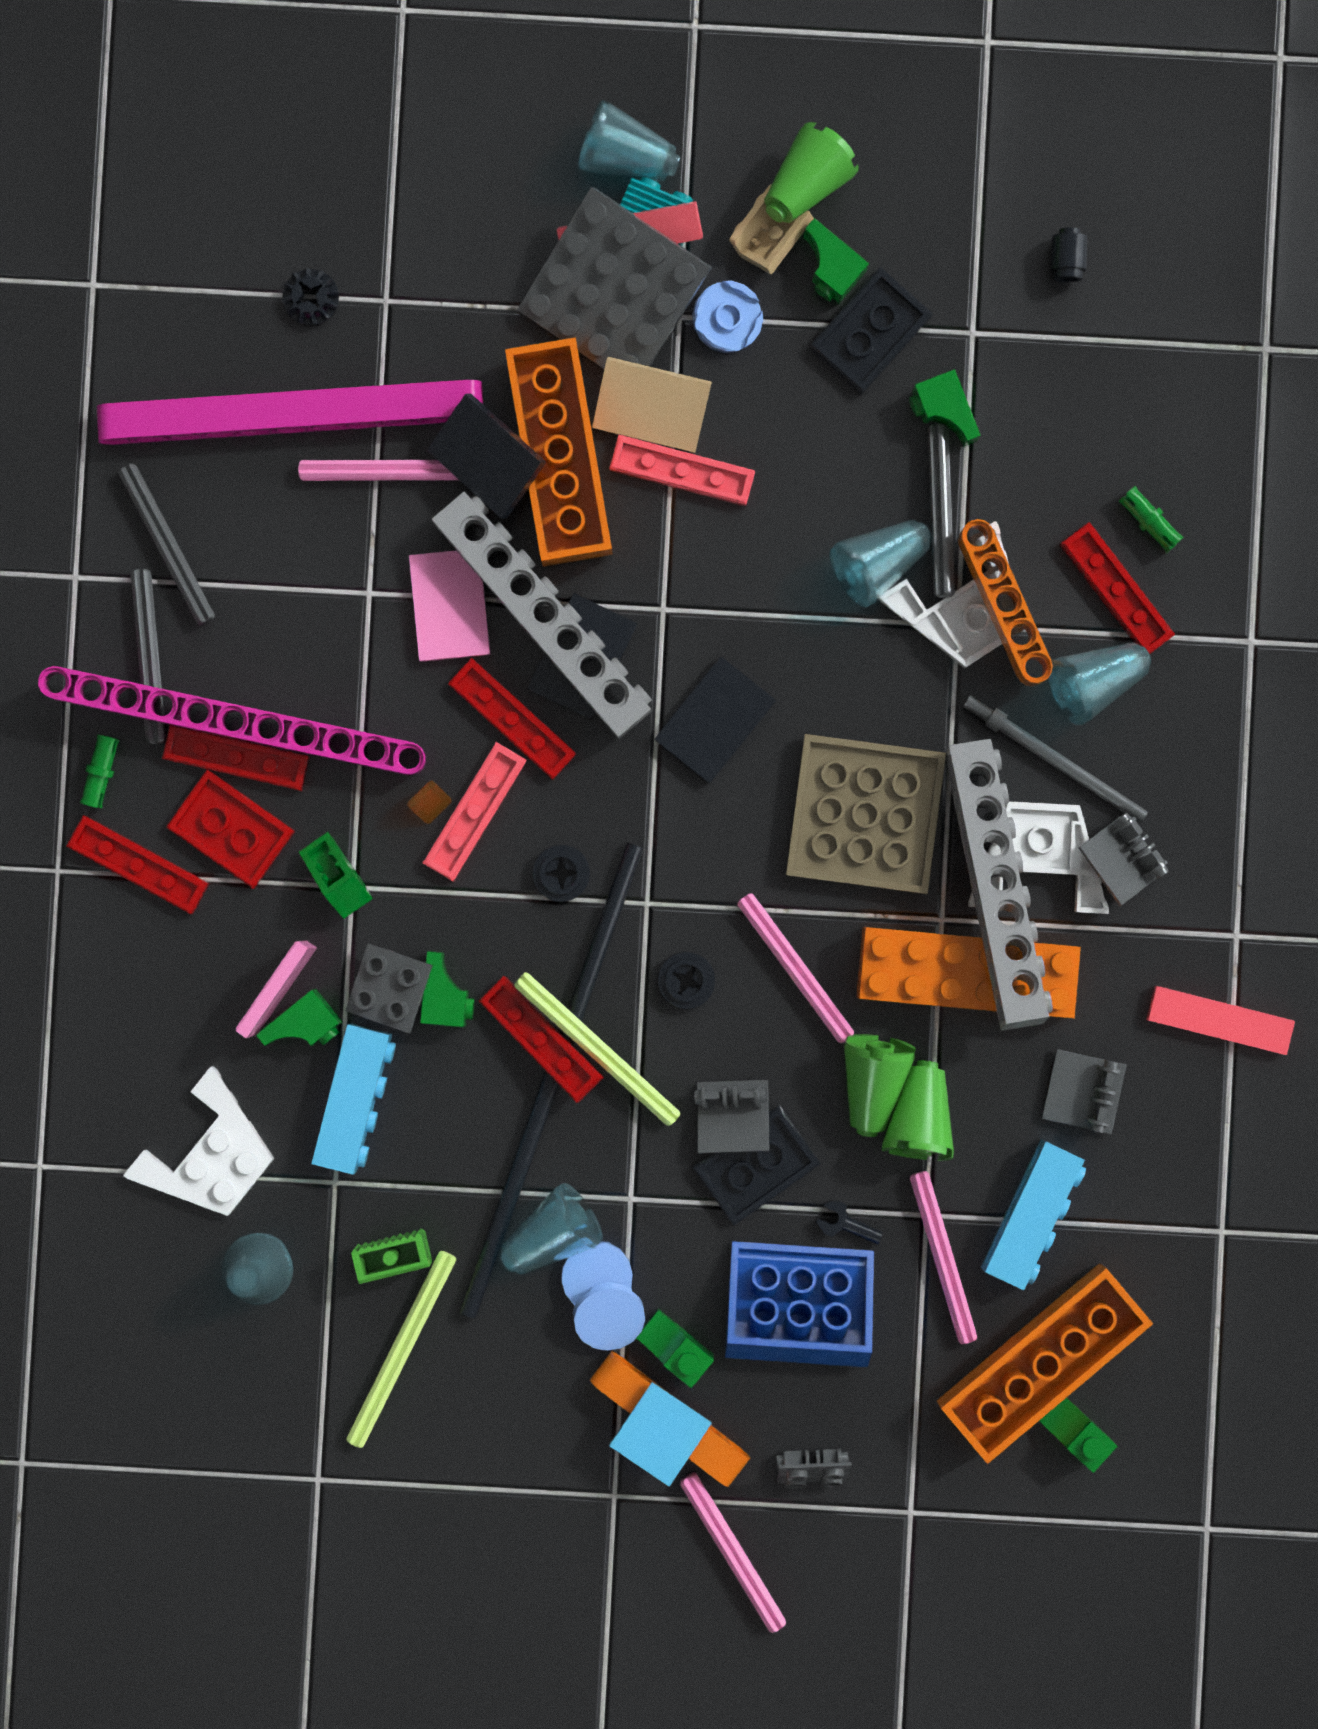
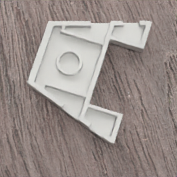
[879,521,1025,668]
[968,802,1109,914]
[123,1066,274,1216]

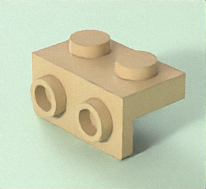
[730,184,814,275]

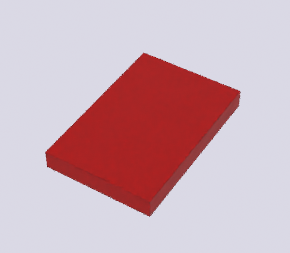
[166,769,295,889]

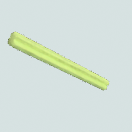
[514,972,680,1126]
[346,1251,456,1448]

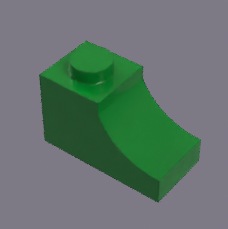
[803,218,869,304]
[909,369,981,447]
[299,832,373,919]
[420,951,475,1027]
[256,989,343,1046]
[636,1308,714,1388]
[1039,1397,1118,1473]

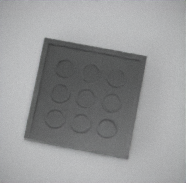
[517,187,712,369]

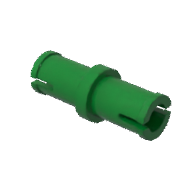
[1118,486,1184,553]
[79,734,120,808]

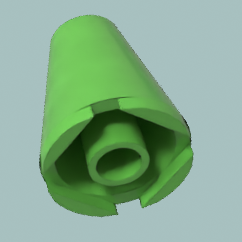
[764,122,859,223]
[844,1034,916,1137]
[882,1060,954,1161]

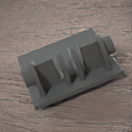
[1078,813,1169,906]
[345,943,433,1033]
[1042,1049,1127,1134]
[694,1080,770,1153]
[776,1449,852,1489]

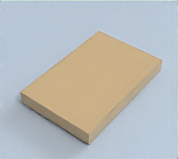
[592,357,712,453]

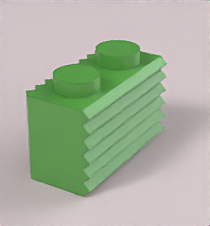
[351,1228,432,1284]

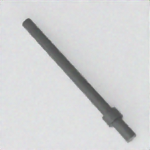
[963,695,1148,823]

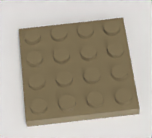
[786,734,946,894]

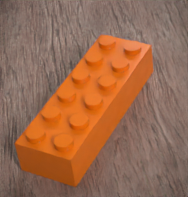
[505,337,613,567]
[856,927,1081,1019]
[937,1263,1153,1464]

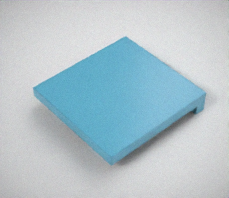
[609,1382,712,1486]

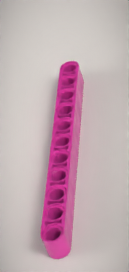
[96,380,483,445]
[38,666,426,775]

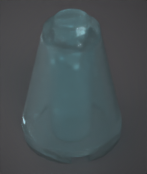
[578,100,680,181]
[829,520,932,608]
[1048,642,1151,725]
[501,1183,603,1275]
[222,1233,294,1305]

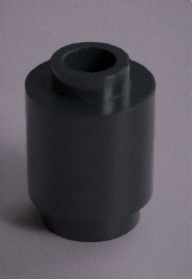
[1051,227,1087,283]

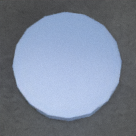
[692,280,763,353]
[562,1241,633,1305]
[573,1282,645,1351]

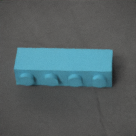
[311,1023,396,1175]
[981,1139,1086,1290]

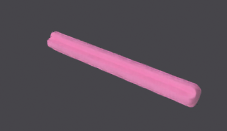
[298,460,459,481]
[737,893,854,1043]
[910,1171,977,1344]
[680,1472,786,1633]

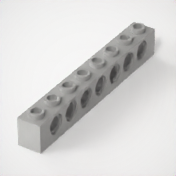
[432,491,652,739]
[945,739,1053,1031]

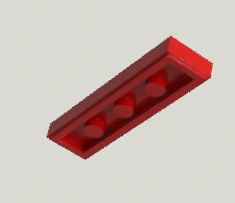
[1060,522,1175,657]
[448,658,576,780]
[162,725,310,791]
[66,815,210,914]
[479,976,604,1103]

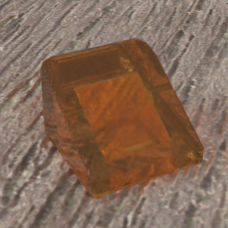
[407,780,452,824]

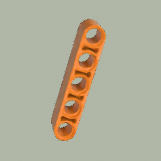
[958,519,1053,686]
[590,1351,750,1487]

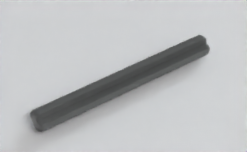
[927,424,955,598]
[118,463,215,625]
[130,569,166,745]

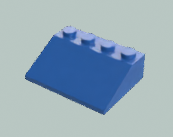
[725,1241,874,1367]

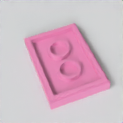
[409,551,491,662]
[236,941,317,1038]

